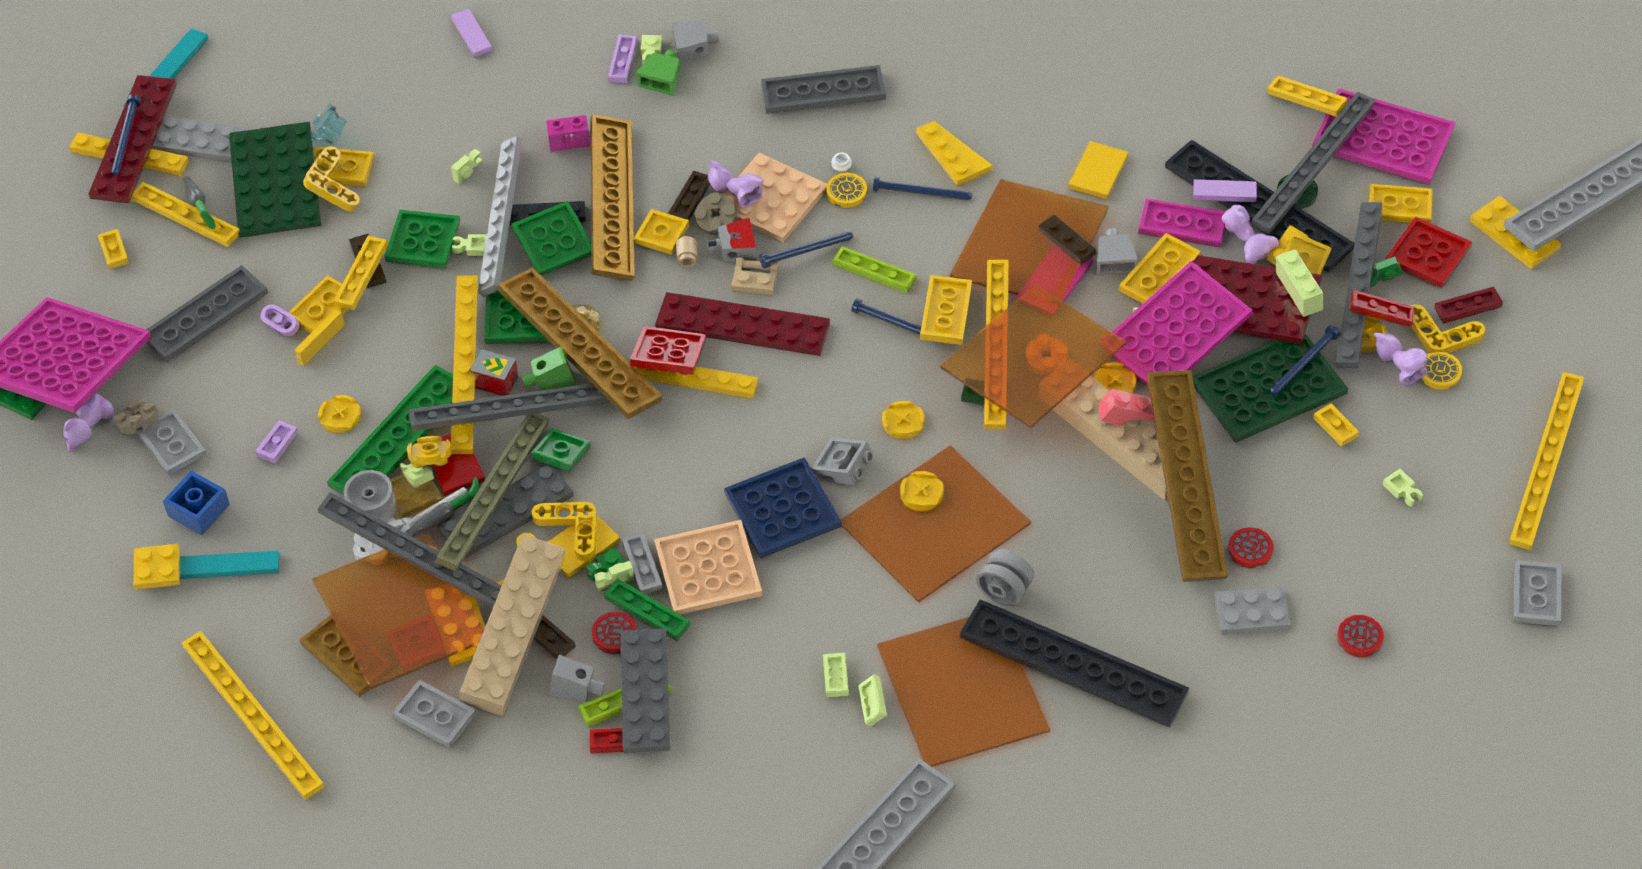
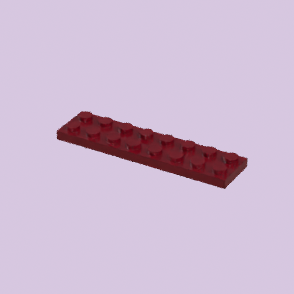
[88,75,177,204]
[655,292,830,356]

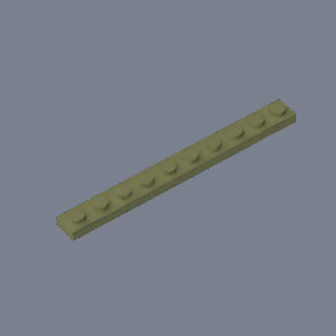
[435,413,550,571]

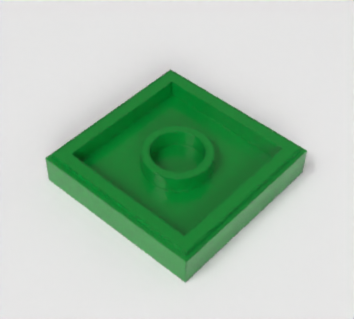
[531,428,591,472]

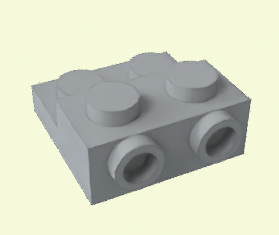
[811,437,873,485]

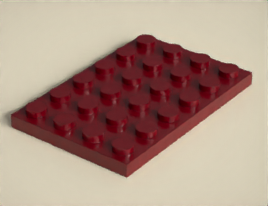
[1194,255,1322,344]

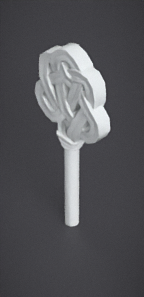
[353,487,467,566]

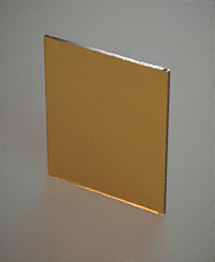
[950,179,1109,306]
[940,284,1126,428]
[841,445,1031,602]
[312,532,484,689]
[877,617,1050,767]

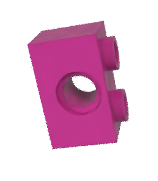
[546,115,590,152]

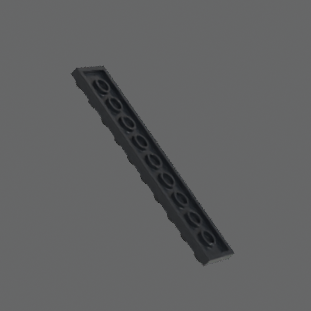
[1165,139,1355,273]
[960,599,1189,728]

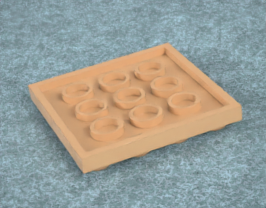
[716,153,827,243]
[654,520,762,615]

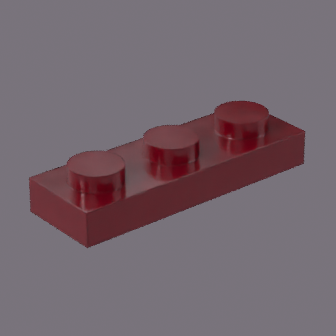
[1434,286,1503,324]

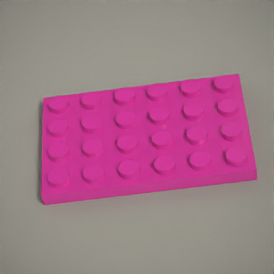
[1312,88,1456,185]
[1100,261,1253,386]

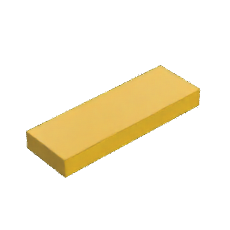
[295,309,345,367]

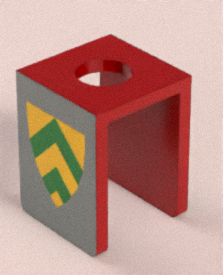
[471,350,519,396]

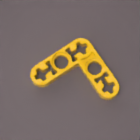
[303,146,360,212]
[1411,304,1485,353]
[532,502,597,561]

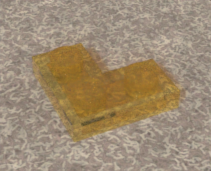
[390,474,442,518]

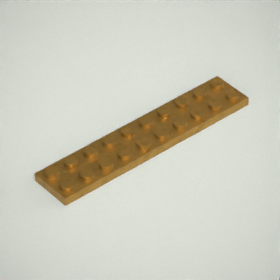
[590,114,634,281]
[498,268,663,419]
[1147,370,1228,582]

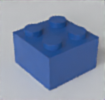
[163,471,230,535]

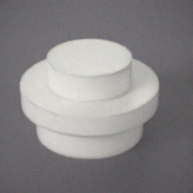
[831,153,852,172]

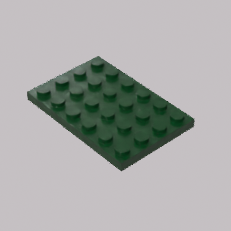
[229,121,322,238]
[1192,333,1348,443]

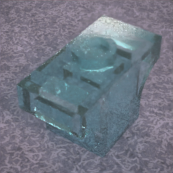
[311,104,347,145]

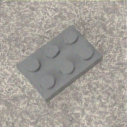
[136,409,207,476]
[1513,560,1562,626]
[1215,587,1290,635]
[392,680,477,748]

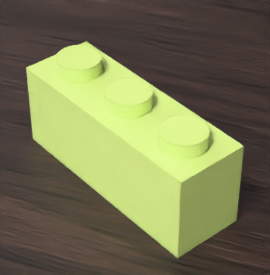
[1276,249,1323,317]

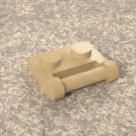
[731,257,779,295]

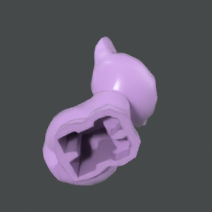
[708,161,763,208]
[1222,205,1279,264]
[1374,333,1428,386]
[63,393,115,452]

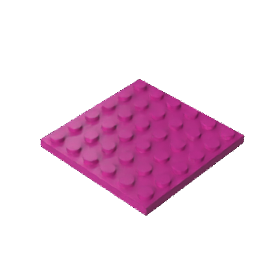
[0,297,151,413]

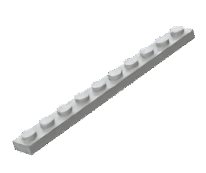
[478,136,522,297]

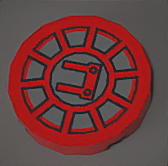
[1228,527,1274,568]
[592,612,637,654]
[1337,615,1384,657]

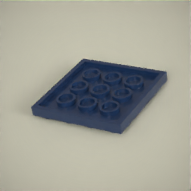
[724,457,842,559]

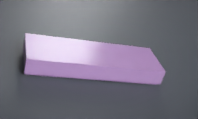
[451,9,492,58]
[607,35,638,84]
[1193,180,1256,202]

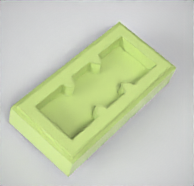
[823,653,849,697]
[858,674,887,726]

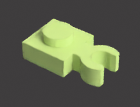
[641,35,663,64]
[451,149,483,184]
[452,234,487,256]
[400,461,434,487]
[1383,469,1423,507]
[594,561,635,590]

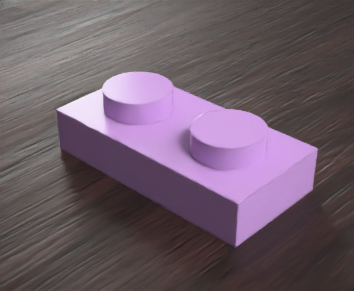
[255,420,298,464]

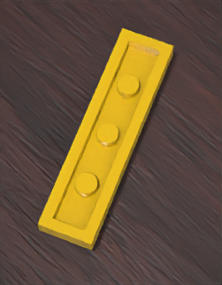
[1267,76,1348,117]
[333,236,389,310]

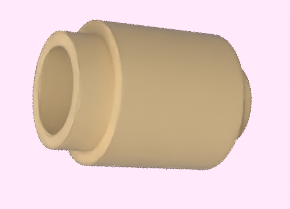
[676,236,698,268]

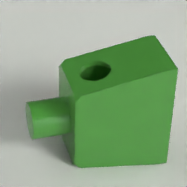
[637,50,681,96]
[522,347,576,390]

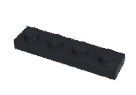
[509,201,585,226]

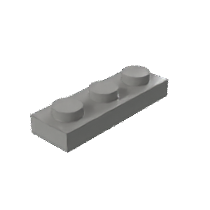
[622,532,663,594]

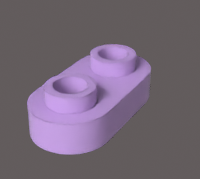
[261,304,299,337]

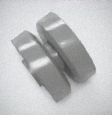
[344,470,397,523]
[976,549,1034,606]

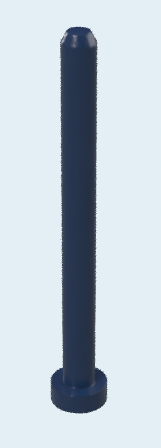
[112,95,141,176]
[873,177,972,200]
[759,232,853,269]
[851,298,942,343]
[1270,325,1340,396]

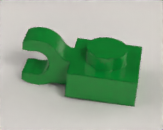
[1371,256,1403,287]
[586,547,627,581]

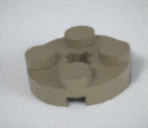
[695,192,737,235]
[113,400,159,434]

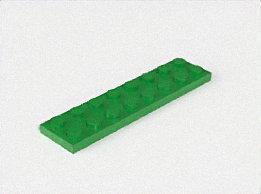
[327,365,453,495]

